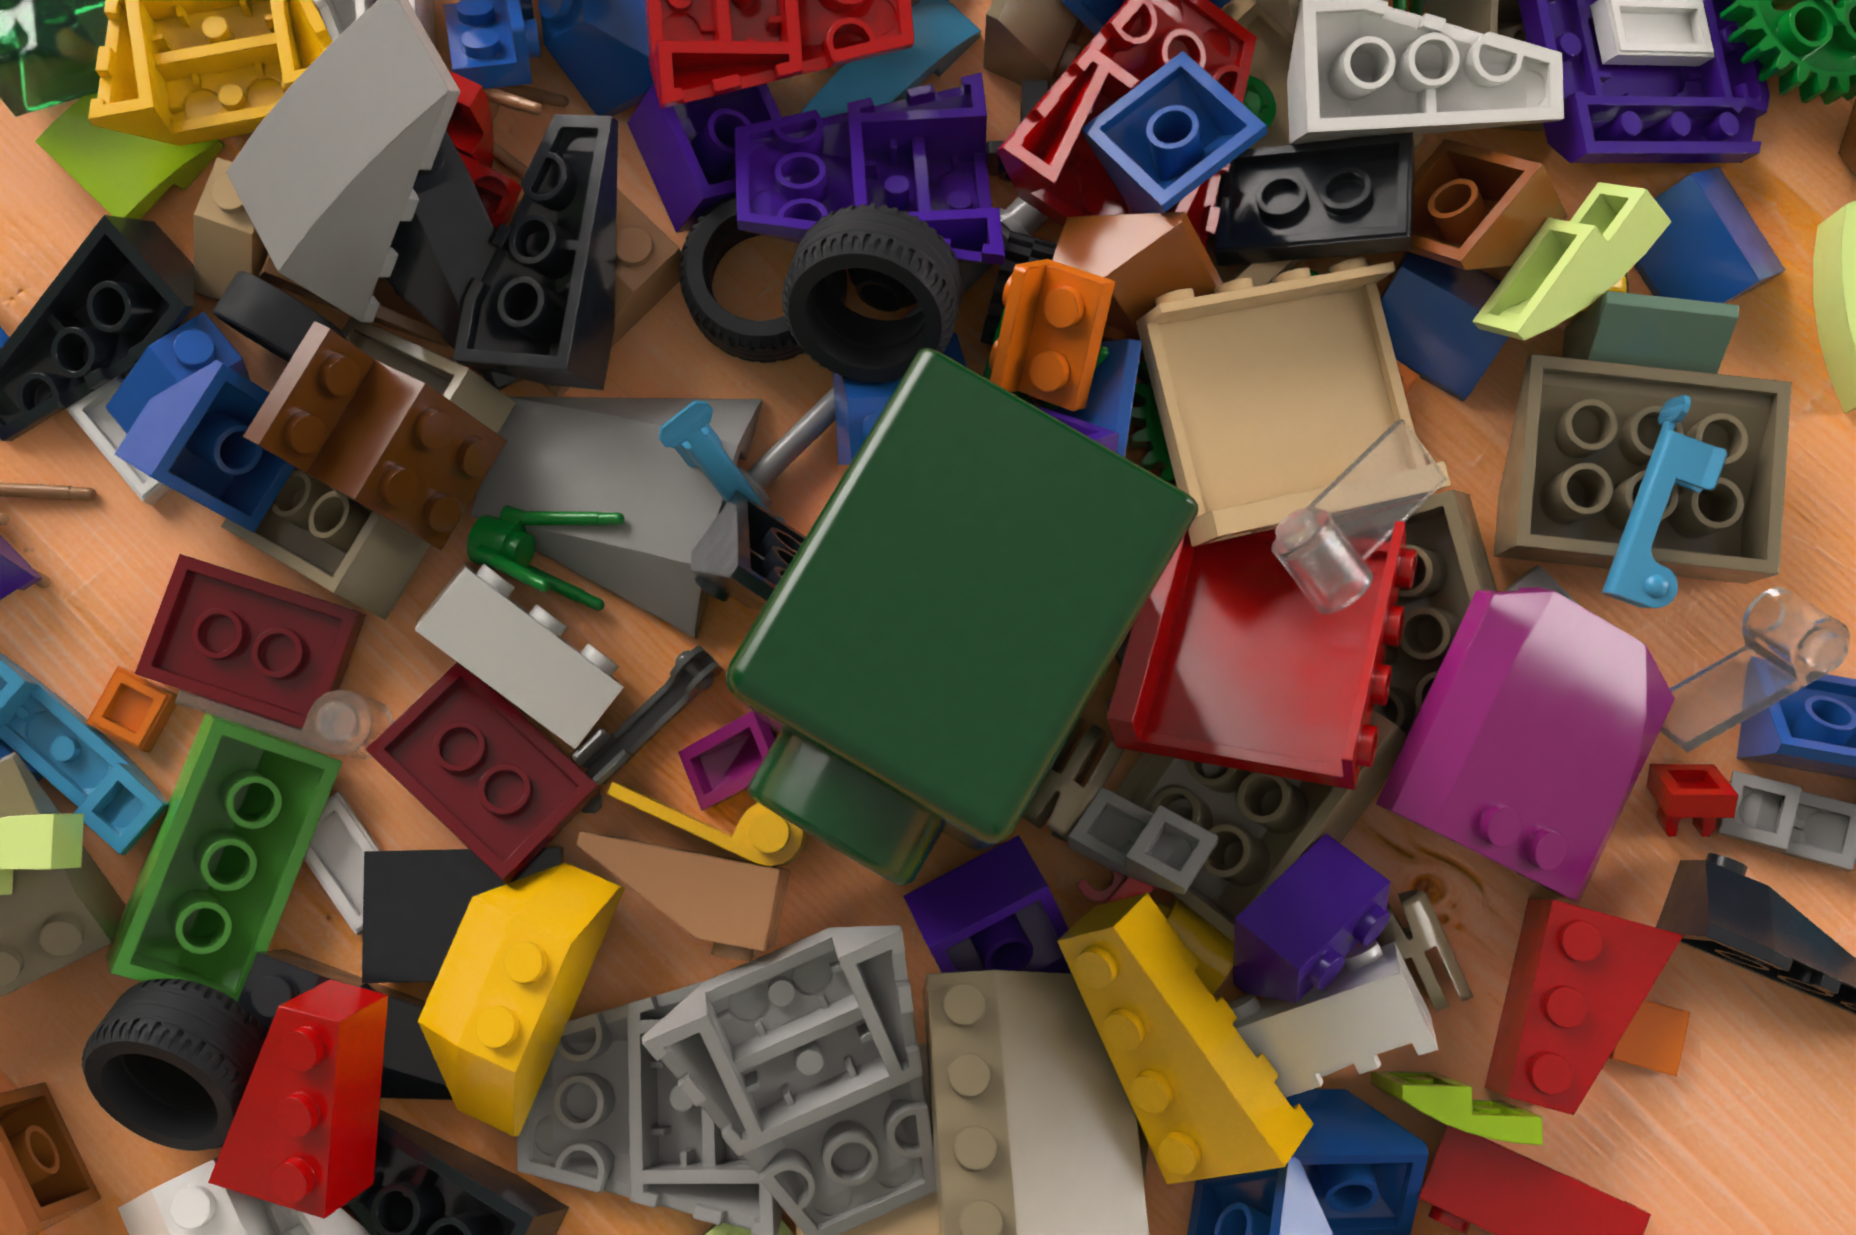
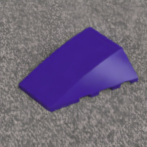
[735,72,1005,265]

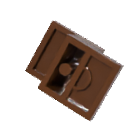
[243,321,507,551]

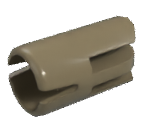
[1022,717,1125,842]
[1375,889,1474,1012]

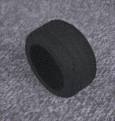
[679,194,847,363]
[782,204,963,383]
[82,978,268,1151]

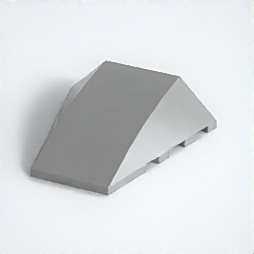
[226,0,461,323]
[471,397,762,639]
[641,925,937,1235]
[517,981,783,1235]

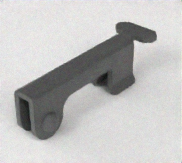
[572,646,724,813]

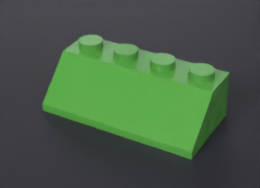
[106,711,342,1002]

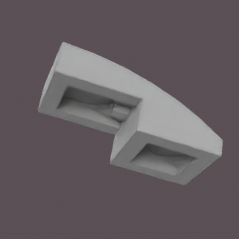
[1717,770,1856,872]
[1068,787,1218,894]

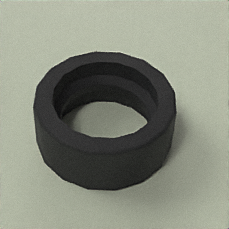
[213,271,347,362]

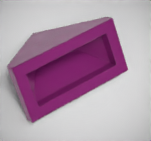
[678,711,777,811]

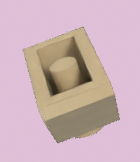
[193,157,268,302]

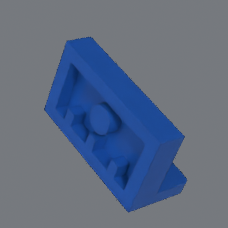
[443,0,541,89]

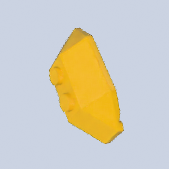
[418,863,625,1137]

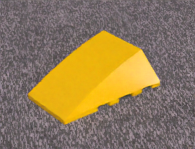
[88,0,333,146]

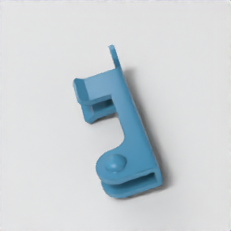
[1601,395,1728,608]
[658,400,787,524]

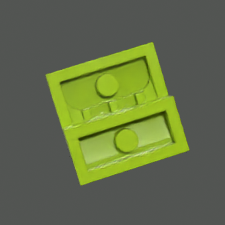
[35,85,225,220]
[1371,1071,1543,1145]

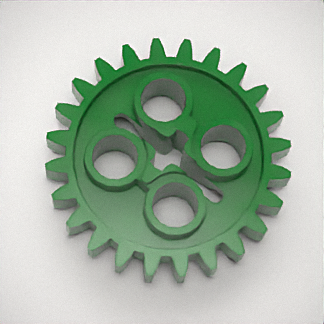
[1720,0,1856,105]

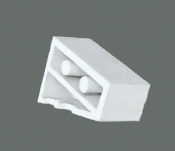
[415,563,624,749]
[1227,941,1438,1098]

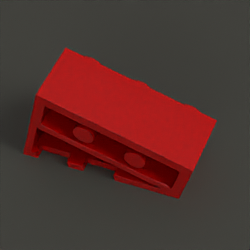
[1484,898,1684,1115]
[208,979,388,1219]
[1419,1125,1651,1235]

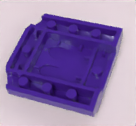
[1518,0,1770,163]

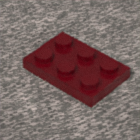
[135,554,366,734]
[365,662,600,885]

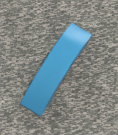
[800,0,981,118]
[0,652,169,855]

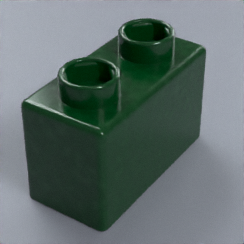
[726,348,1199,886]

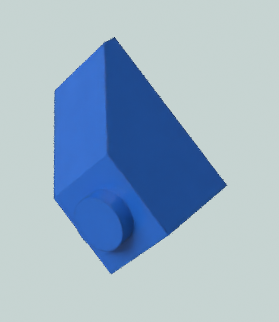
[106,312,250,435]

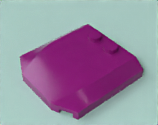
[1376,587,1675,903]

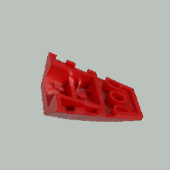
[645,0,914,109]
[997,0,1257,250]

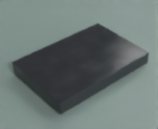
[1214,132,1415,266]
[362,847,564,983]

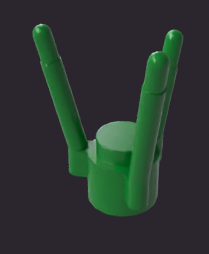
[467,505,625,611]

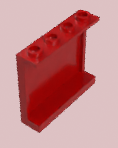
[1106,521,1417,790]

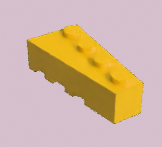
[1057,893,1314,1185]

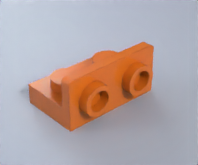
[989,259,1116,412]

